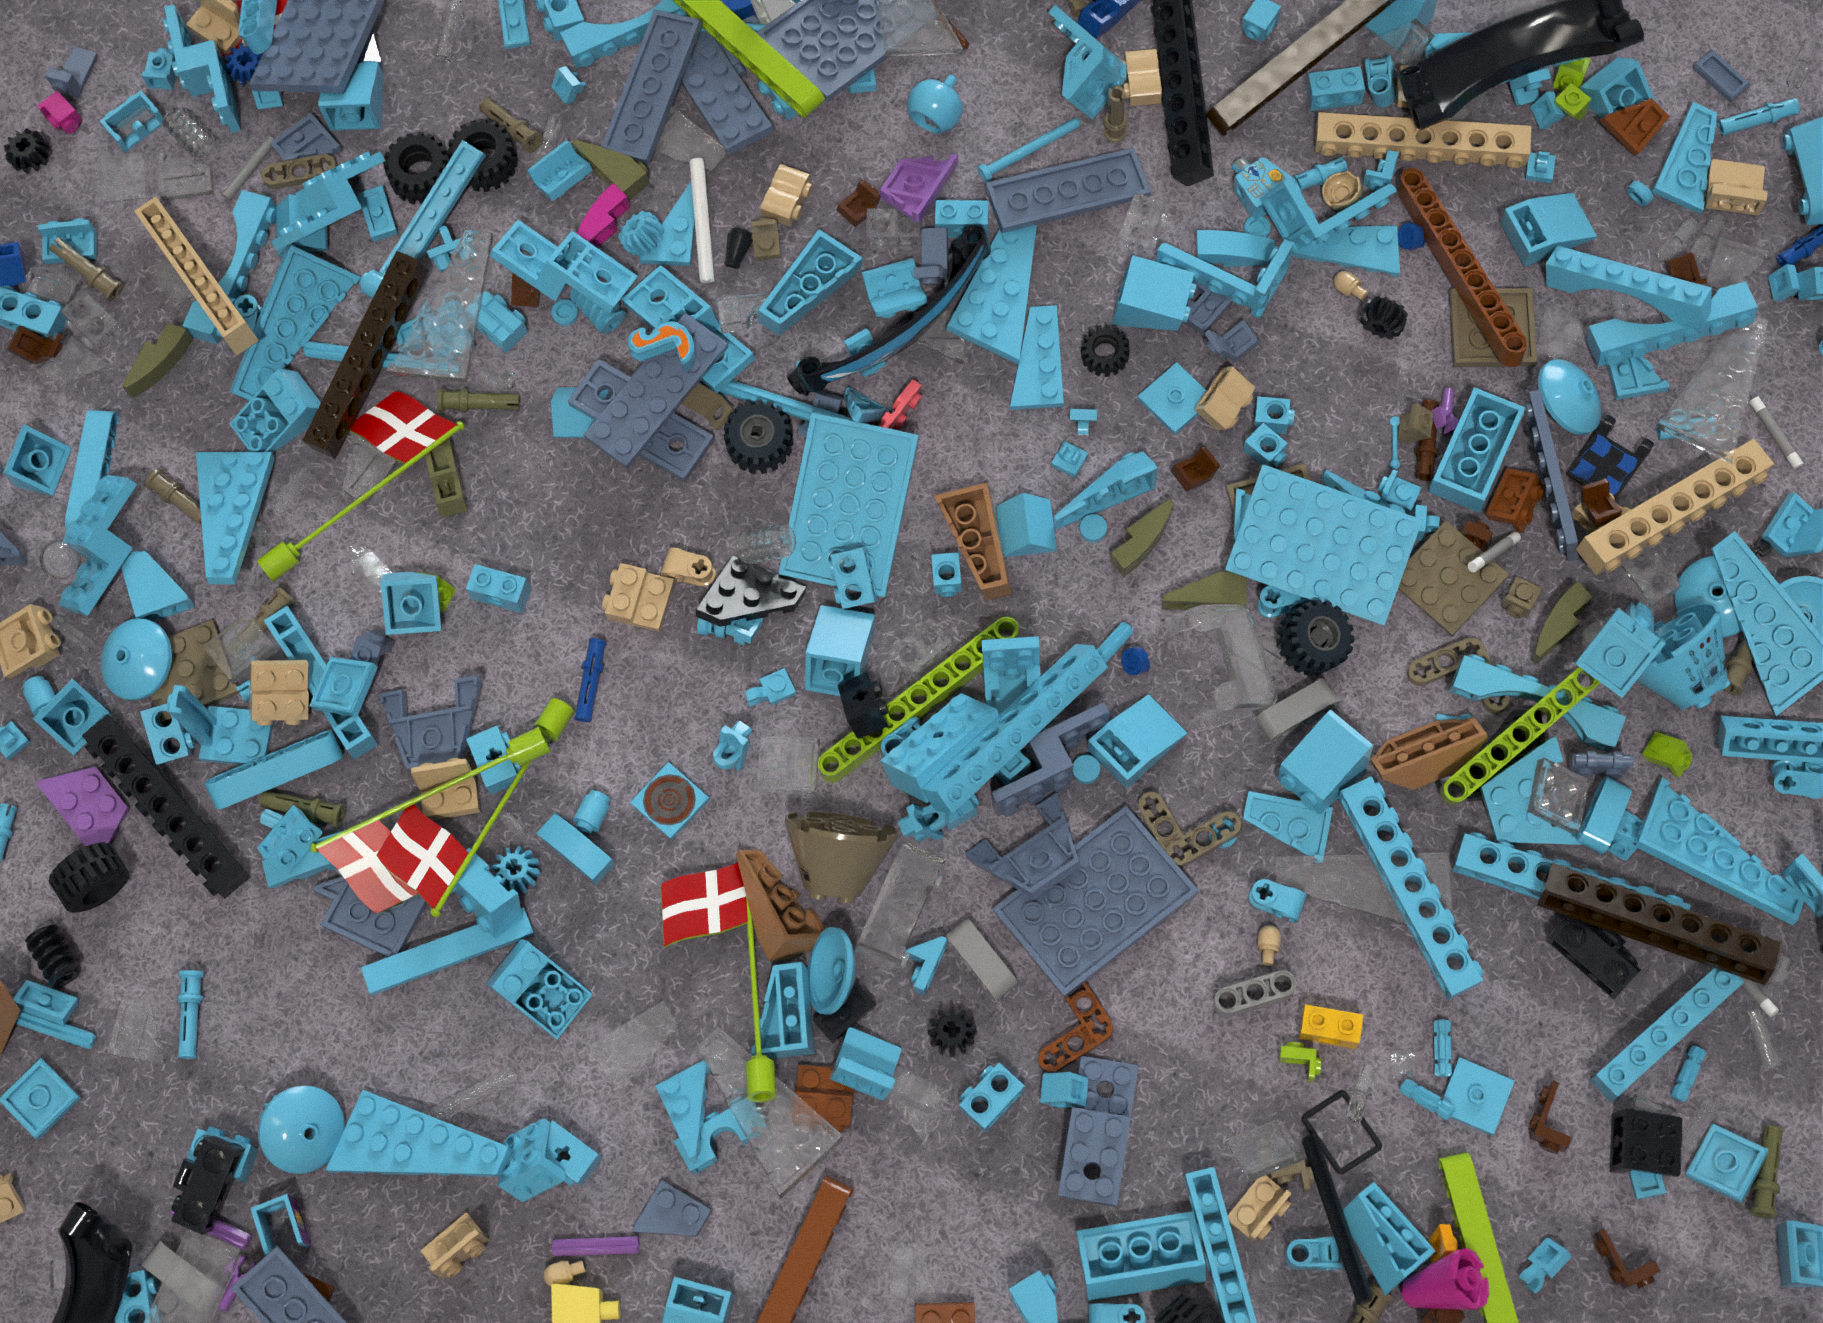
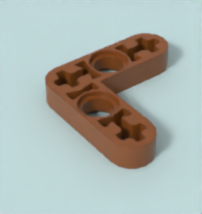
[1038,982,1113,1073]

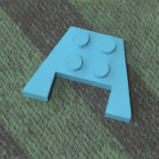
[1479,737,1583,845]

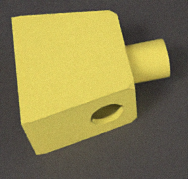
[551,1284,621,1323]

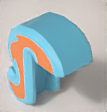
[628,322,696,372]

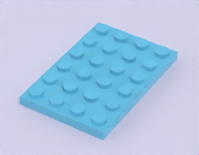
[778,412,920,597]
[1225,464,1422,626]

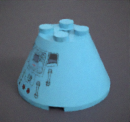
[1636,603,1730,710]

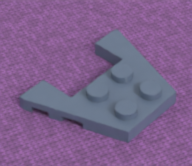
[379,675,482,771]
[965,793,1081,899]

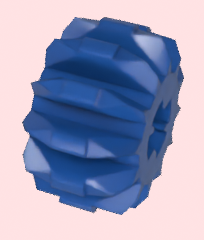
[225,42,263,87]

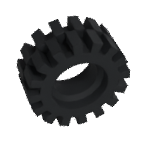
[1081,325,1130,377]

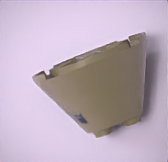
[784,811,899,903]

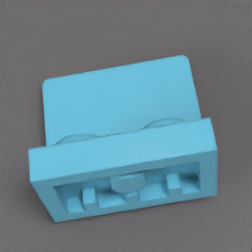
[830,1027,901,1101]

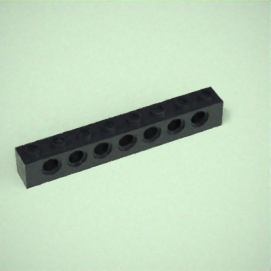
[1151,0,1214,186]
[82,714,251,899]

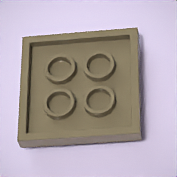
[1450,288,1537,367]
[1398,521,1509,636]
[151,619,240,725]

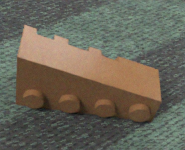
[934,483,1013,600]

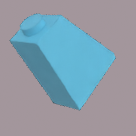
[121,551,195,622]

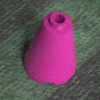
[1401,1248,1489,1310]

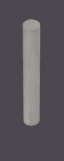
[222,135,274,201]

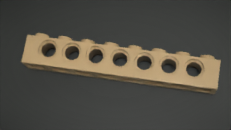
[1315,112,1531,168]
[134,197,259,356]
[1576,439,1774,575]

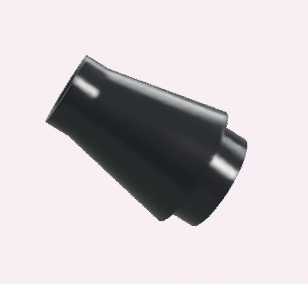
[724,228,753,269]

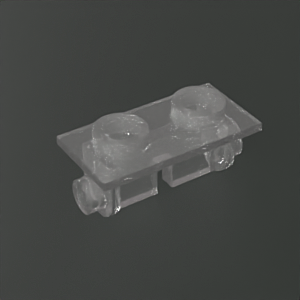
[347,545,392,598]

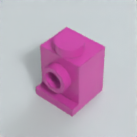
[37,91,83,134]

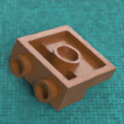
[792,1065,855,1133]

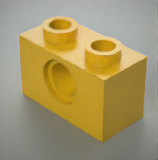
[1298,1004,1363,1049]

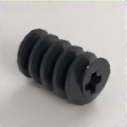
[25,924,80,989]

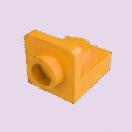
[1427,1224,1458,1264]

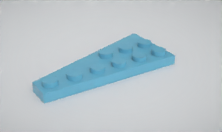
[946,225,1037,364]
[229,245,361,401]
[196,452,275,585]
[1711,531,1823,716]
[1634,776,1805,925]
[325,1090,513,1177]

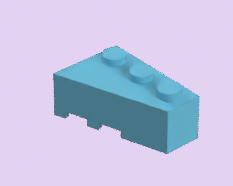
[451,848,523,938]
[751,962,814,1059]
[1343,1182,1436,1296]

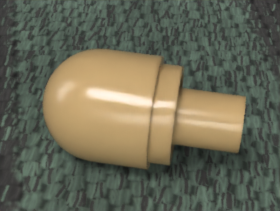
[1333,271,1368,301]
[1257,925,1281,966]
[543,1260,585,1287]

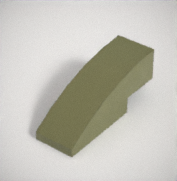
[122,322,193,398]
[425,437,468,518]
[1110,498,1174,578]
[1531,581,1593,664]

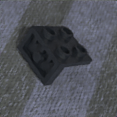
[1609,1109,1682,1177]

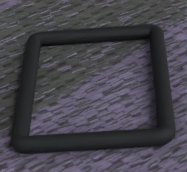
[1301,1090,1382,1174]

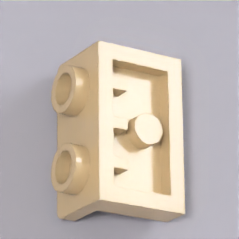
[1228,1173,1292,1242]

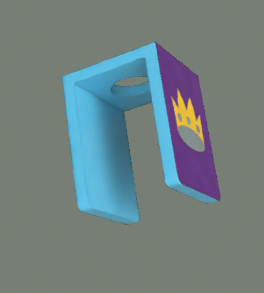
[250,1194,311,1256]

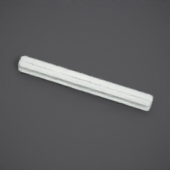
[690,158,714,283]

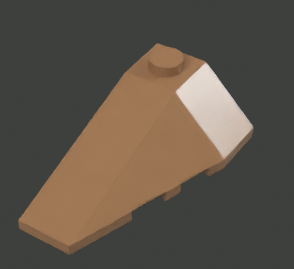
[736,850,825,961]

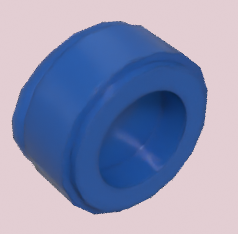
[1398,223,1425,250]
[1121,647,1150,675]

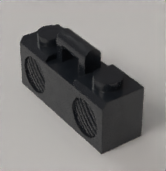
[1547,916,1641,1000]
[171,1136,245,1235]

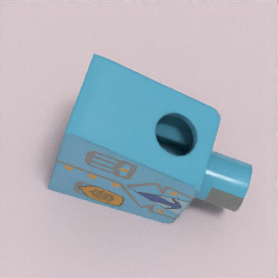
[1232,157,1296,222]

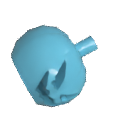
[906,74,963,134]

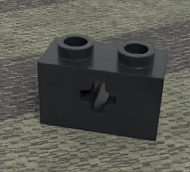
[837,672,889,739]

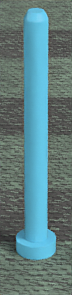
[977,118,1081,183]

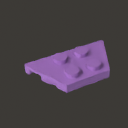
[880,154,958,223]
[36,766,130,846]

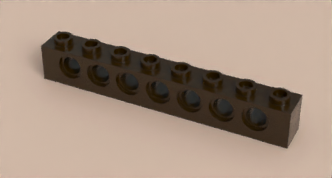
[302,251,429,459]
[1537,863,1781,985]

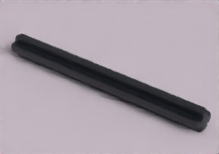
[1302,1134,1372,1305]

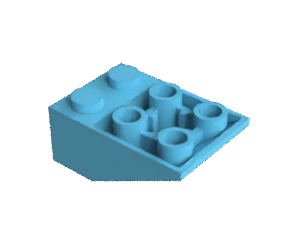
[1500,193,1597,268]
[229,368,321,453]
[1088,694,1188,790]
[485,939,593,1039]
[662,1277,735,1323]

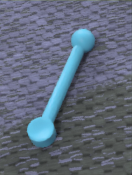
[1389,416,1400,469]

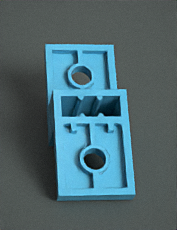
[163,5,241,133]
[271,152,385,250]
[489,220,638,313]
[621,265,756,394]
[58,475,137,616]

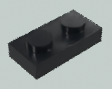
[813,983,876,1044]

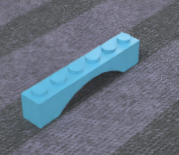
[560,0,690,68]
[182,190,277,345]
[1546,246,1712,329]
[1586,281,1758,367]
[264,606,378,760]
[1448,654,1626,752]

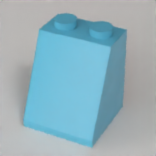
[1365,0,1437,52]
[318,61,384,131]
[1111,255,1196,331]
[805,605,875,696]
[1277,710,1373,815]

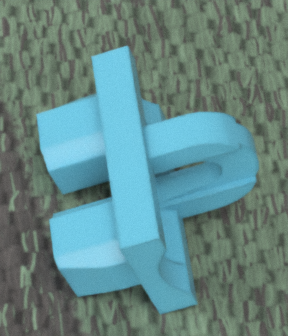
[427,225,476,272]
[713,721,752,771]
[898,804,949,842]

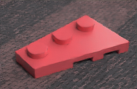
[879,379,922,430]

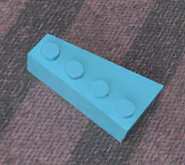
[758,229,863,336]

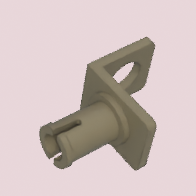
[682,382,733,431]

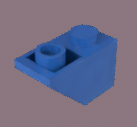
[0,242,26,286]

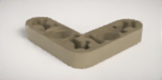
[261,154,343,225]
[1407,638,1510,714]
[1138,792,1243,867]

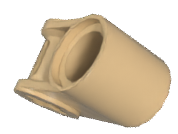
[661,547,716,587]

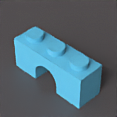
[673,1097,769,1176]

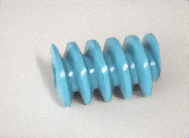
[570,288,627,333]

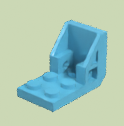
[1048,5,1127,120]
[982,636,1044,730]

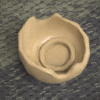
[1322,171,1362,211]

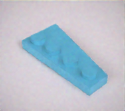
[1652,102,1717,214]
[1292,225,1400,277]
[1010,305,1064,410]

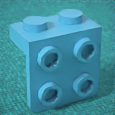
[862,258,928,318]
[1762,493,1823,557]
[497,1118,566,1202]

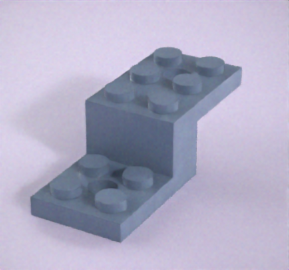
[568,359,715,482]
[991,702,1109,817]
[1058,1056,1139,1207]

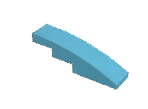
[262,831,343,888]

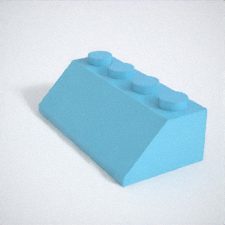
[1076,1211,1206,1301]

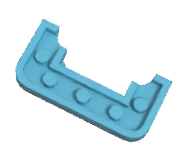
[1782,117,1823,225]

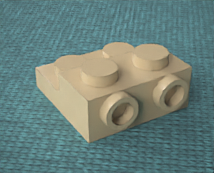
[602,563,675,632]
[0,604,61,679]
[249,660,309,726]

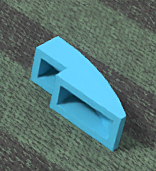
[1196,230,1276,267]
[536,813,615,885]

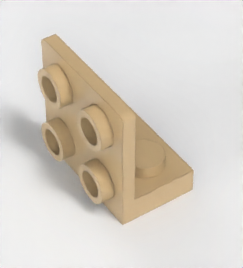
[186,0,242,55]
[1705,159,1767,216]
[411,758,480,821]
[420,1212,489,1279]

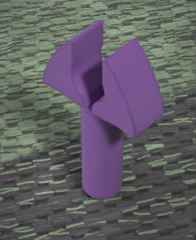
[1432,387,1459,435]
[217,1256,257,1311]

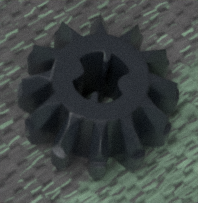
[4,128,50,174]
[1360,296,1408,339]
[927,1007,977,1057]

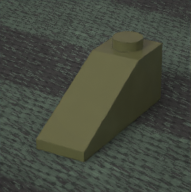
[572,139,650,201]
[1162,570,1247,613]

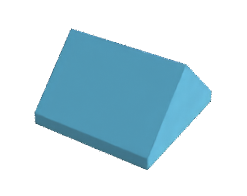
[276,194,328,257]
[551,387,610,438]
[3,424,72,496]
[996,493,1057,557]
[33,679,113,756]
[1777,1220,1823,1287]

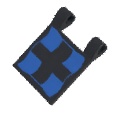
[1566,415,1654,500]

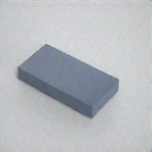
[1693,50,1750,103]

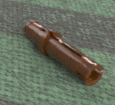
[1415,399,1439,481]

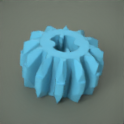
[618,211,664,257]
[492,846,541,893]

